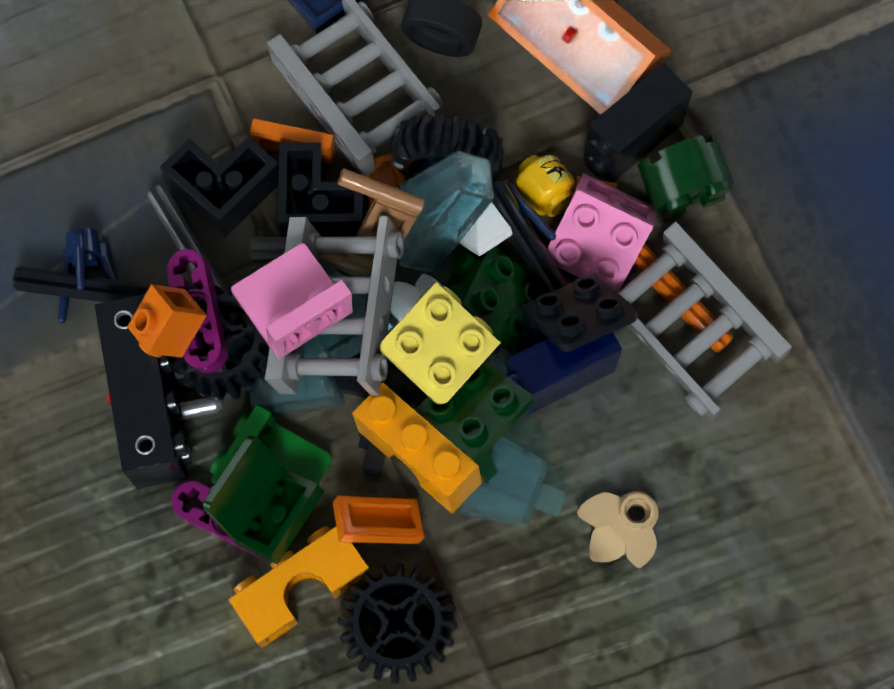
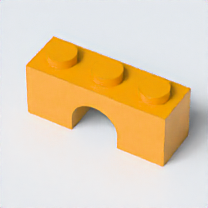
[352,383,482,514]
[228,526,370,648]

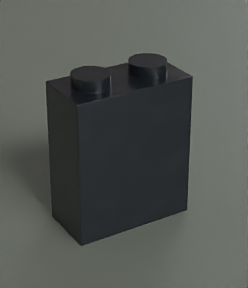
[584,63,693,182]

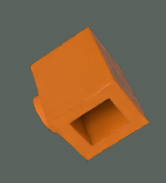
[127,284,207,358]

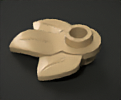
[577,491,658,569]

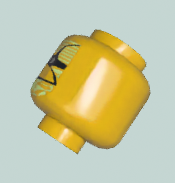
[515,155,576,217]

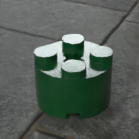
[638,135,734,221]

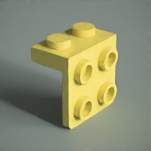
[379,282,501,404]

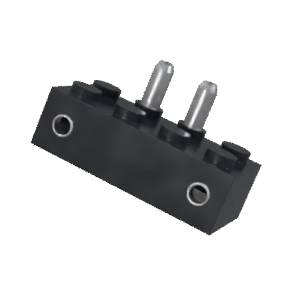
[94,294,224,489]

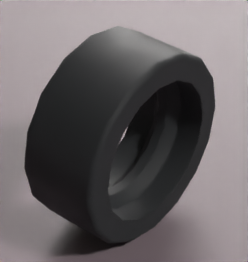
[401,0,483,57]

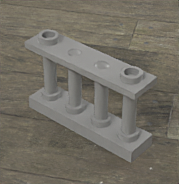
[267,0,444,176]
[265,216,404,396]
[619,222,792,420]

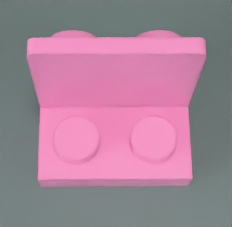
[547,173,657,292]
[231,243,353,360]

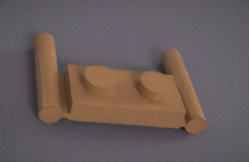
[317,168,425,276]

